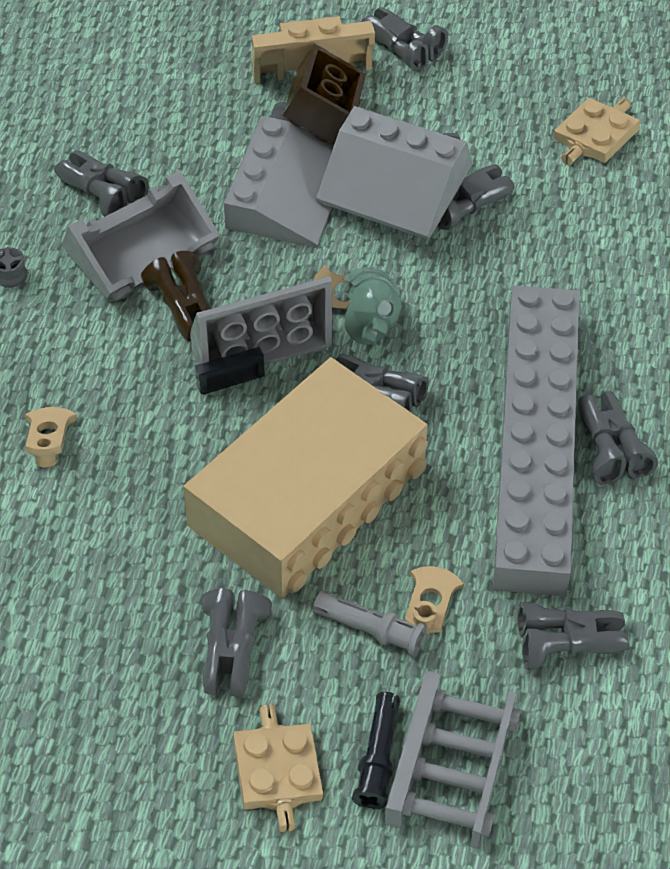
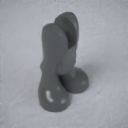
[361,7,448,71]
[54,150,149,217]
[438,164,515,230]
[335,354,429,412]
[578,391,658,485]
[201,588,272,697]
[517,602,629,670]

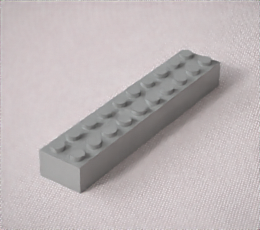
[493,285,579,596]

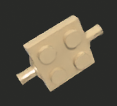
[554,97,640,166]
[233,704,323,832]

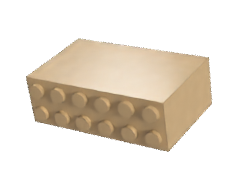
[183,357,428,599]

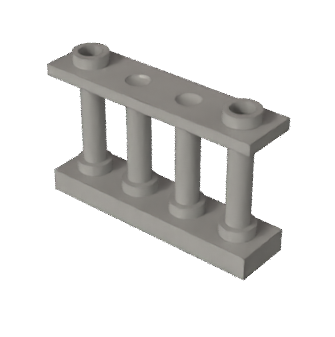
[385,671,521,849]

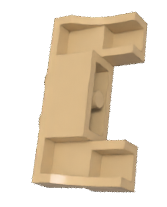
[251,16,375,84]

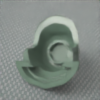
[343,267,402,345]

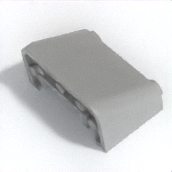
[62,170,220,302]

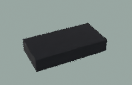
[195,346,265,395]

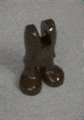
[141,251,212,342]

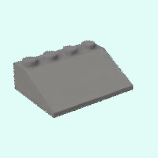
[316,106,472,240]
[224,116,334,248]
[190,276,332,365]

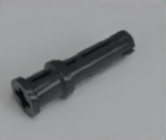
[352,692,401,809]

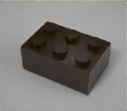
[282,43,366,145]

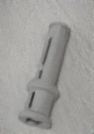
[313,591,427,657]

